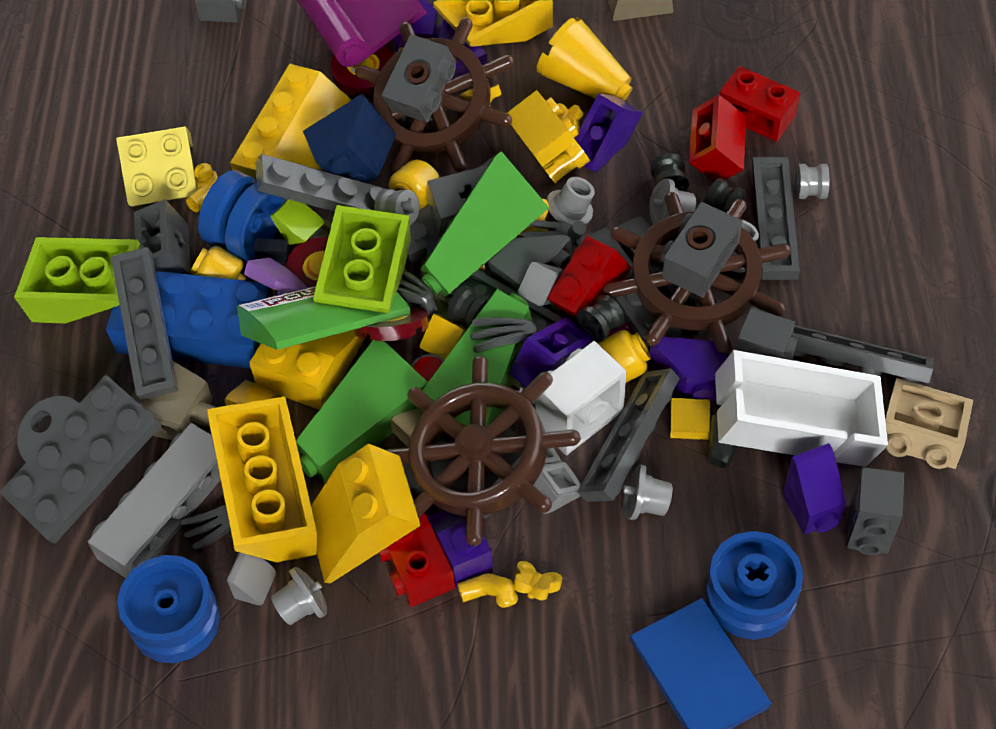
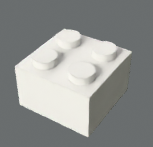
[535,341,626,456]

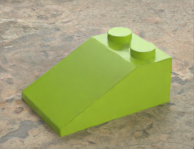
[313,205,411,313]
[14,237,140,323]

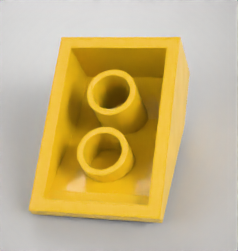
[433,0,553,47]
[249,330,367,410]
[311,444,421,584]

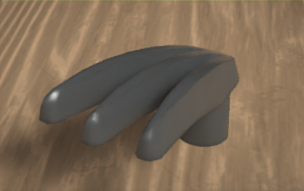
[522,220,586,243]
[397,271,439,317]
[470,317,537,353]
[180,505,231,551]

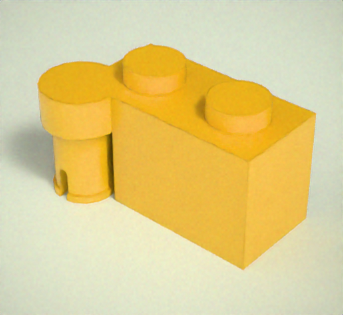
[507,90,590,184]

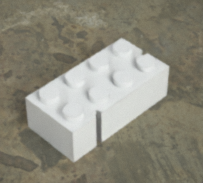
[715,350,888,467]

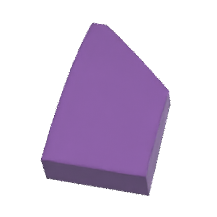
[244,258,307,296]

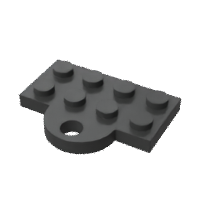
[0,375,162,544]

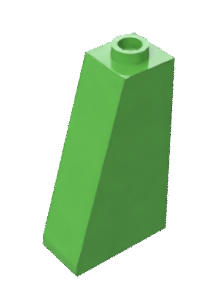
[420,151,549,298]
[422,289,533,427]
[296,340,428,485]

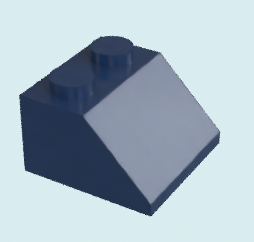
[303,94,396,184]

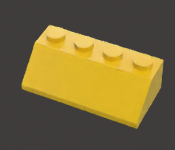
[230,64,351,200]
[207,396,317,563]

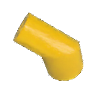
[186,163,218,213]
[457,573,518,608]

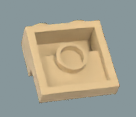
[885,378,973,469]

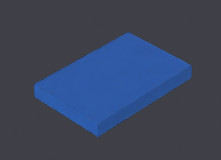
[630,598,771,729]

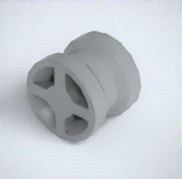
[795,163,830,199]
[374,189,419,225]

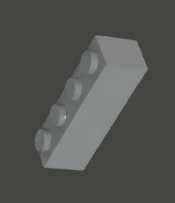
[88,423,220,578]

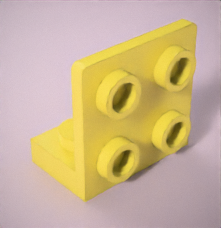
[116,126,198,207]

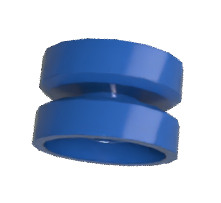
[198,170,286,262]
[705,531,803,640]
[117,555,221,663]

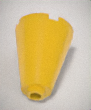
[537,17,633,101]

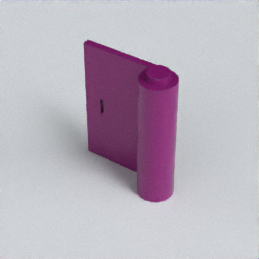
[297,0,427,67]

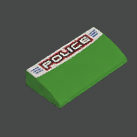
[237,286,410,350]

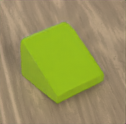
[270,199,325,245]

